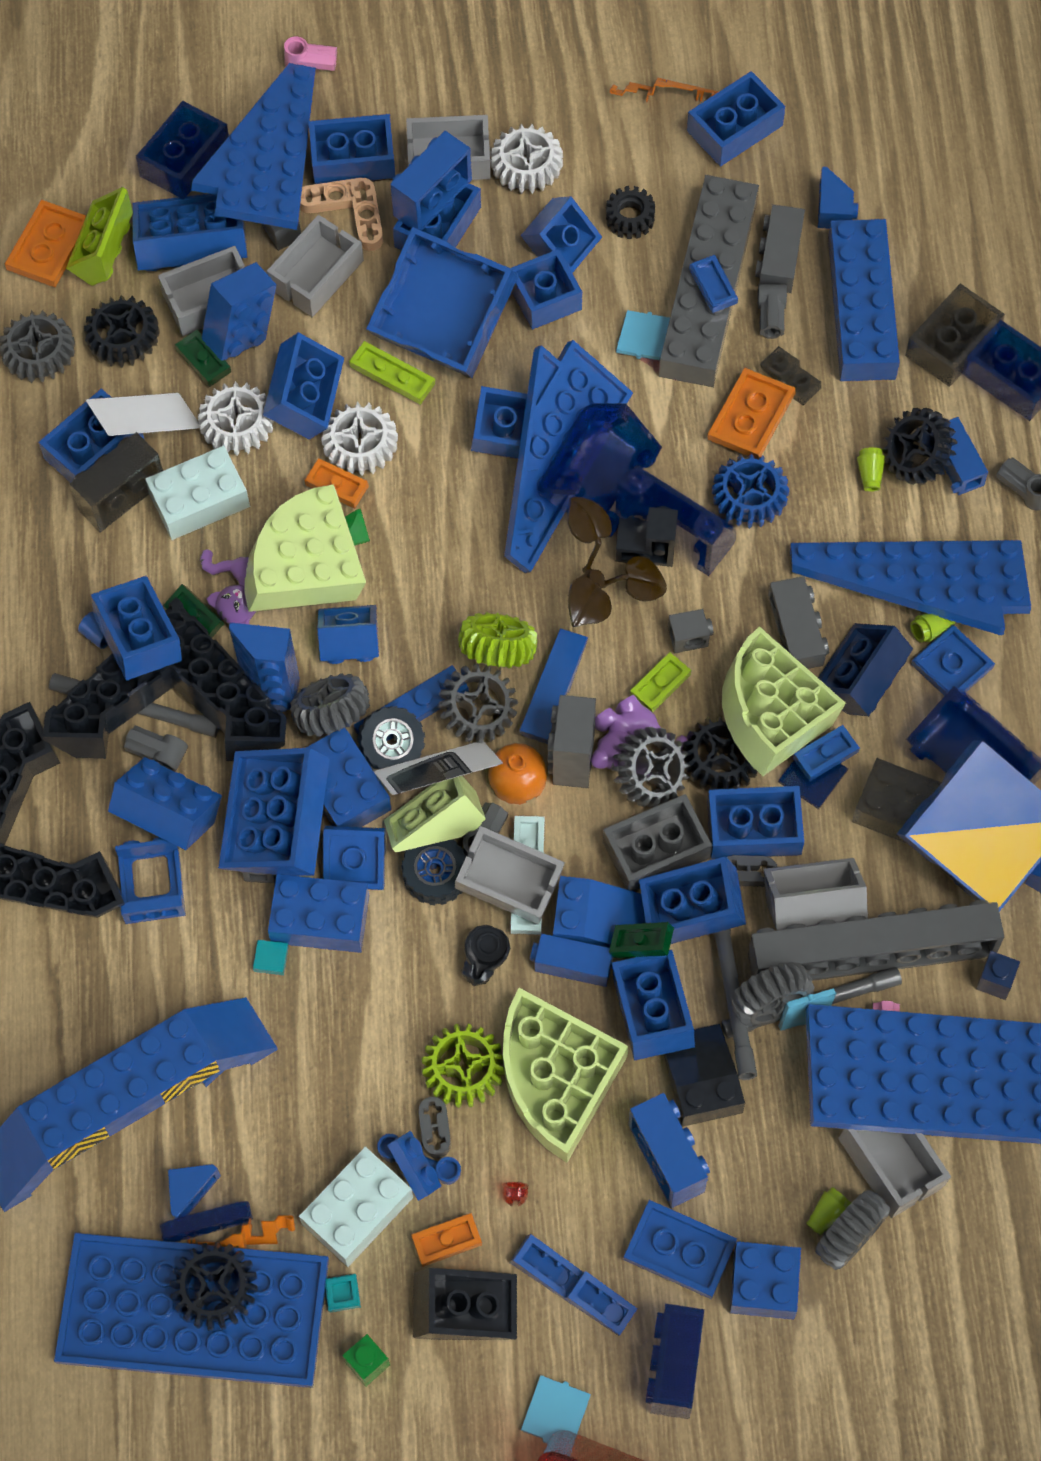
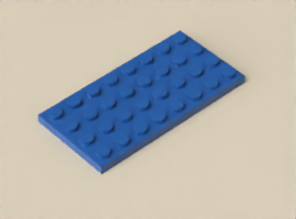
[805,1004,1041,1144]
[54,1233,329,1388]

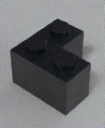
[615,506,678,567]

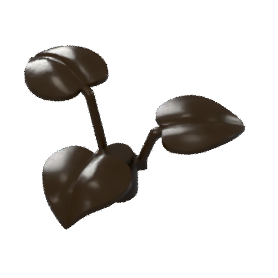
[567,497,667,627]

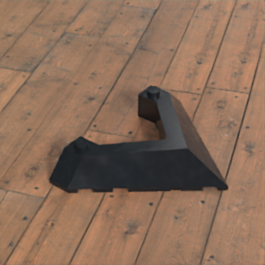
[42,597,287,761]
[0,702,125,918]

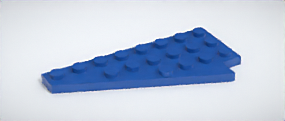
[191,63,316,230]
[504,340,633,573]
[790,540,1031,635]

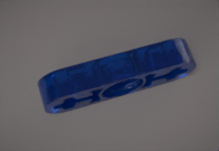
[159,1201,253,1242]

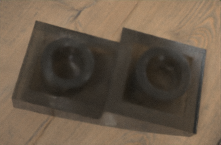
[760,346,822,405]

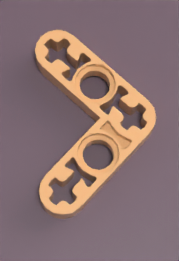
[300,178,383,251]

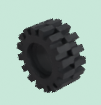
[606,186,655,239]

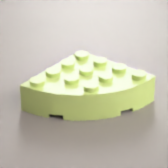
[244,484,366,612]
[722,626,846,776]
[503,988,628,1163]

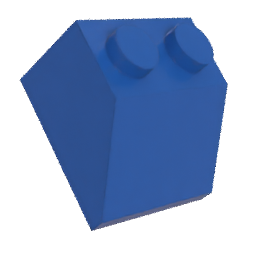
[521,196,602,273]
[317,605,379,664]

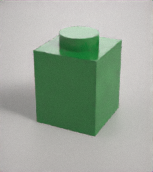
[342,1334,390,1387]

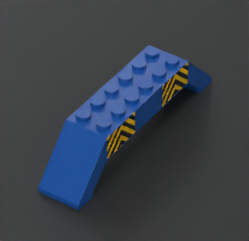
[0,997,278,1212]

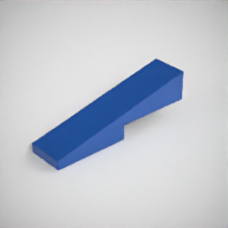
[520,628,588,744]
[509,1234,638,1336]

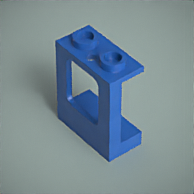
[115,837,186,924]

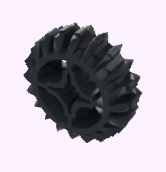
[84,295,160,368]
[882,408,958,485]
[683,714,758,790]
[170,1242,258,1331]

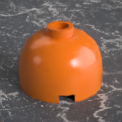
[488,743,547,805]

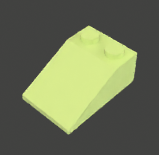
[384,776,486,852]

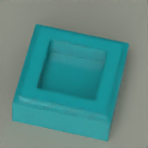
[253,940,289,975]
[325,1274,361,1313]

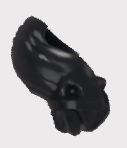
[461,925,511,986]

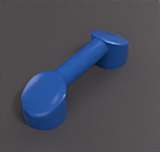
[377,1134,461,1185]

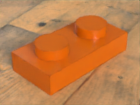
[305,458,369,509]
[411,1213,482,1267]

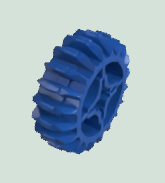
[712,453,789,529]

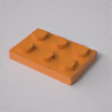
[5,200,86,288]
[708,368,796,460]

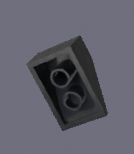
[664,1024,745,1127]
[413,1267,517,1340]

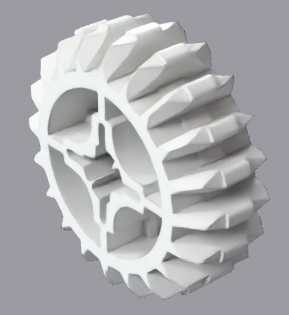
[490,124,563,194]
[198,381,274,456]
[321,401,398,476]

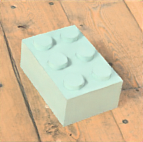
[145,445,250,540]
[299,1147,413,1267]

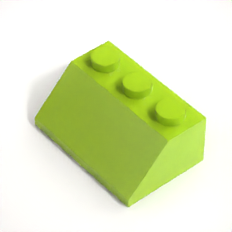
[66,187,133,286]

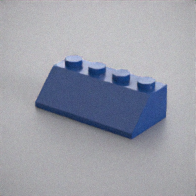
[229,623,300,712]

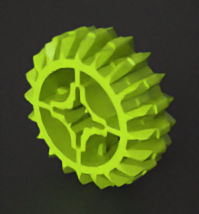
[458,612,538,668]
[422,1023,505,1108]

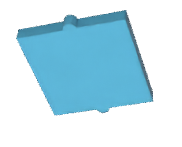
[616,310,670,360]
[778,988,836,1031]
[521,1375,591,1449]

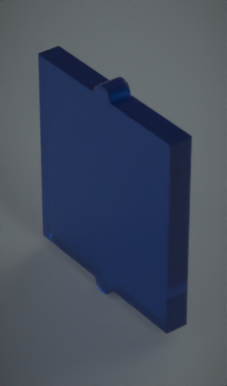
[778,743,849,809]

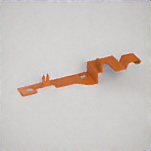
[610,78,718,102]
[187,1215,295,1249]

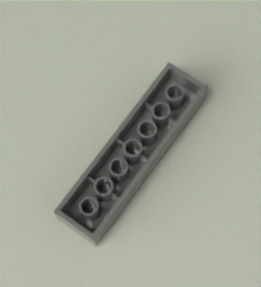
[659,175,759,388]
[748,900,1005,981]

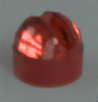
[503,1182,529,1206]

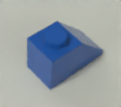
[818,167,858,229]

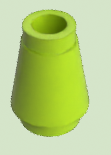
[857,447,885,492]
[910,613,955,643]
[806,1187,851,1236]

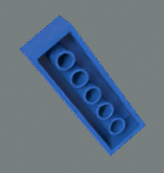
[828,219,900,381]

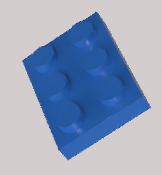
[623,1200,737,1299]

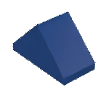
[168,1164,221,1225]

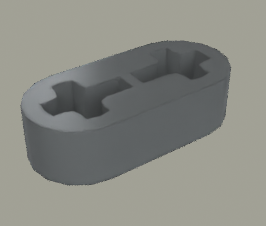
[727,855,777,887]
[419,1097,451,1158]

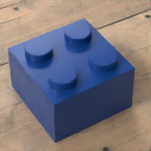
[511,249,583,330]
[471,386,527,459]
[730,1241,801,1320]

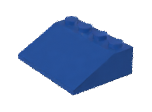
[133,194,248,271]
[218,748,330,876]

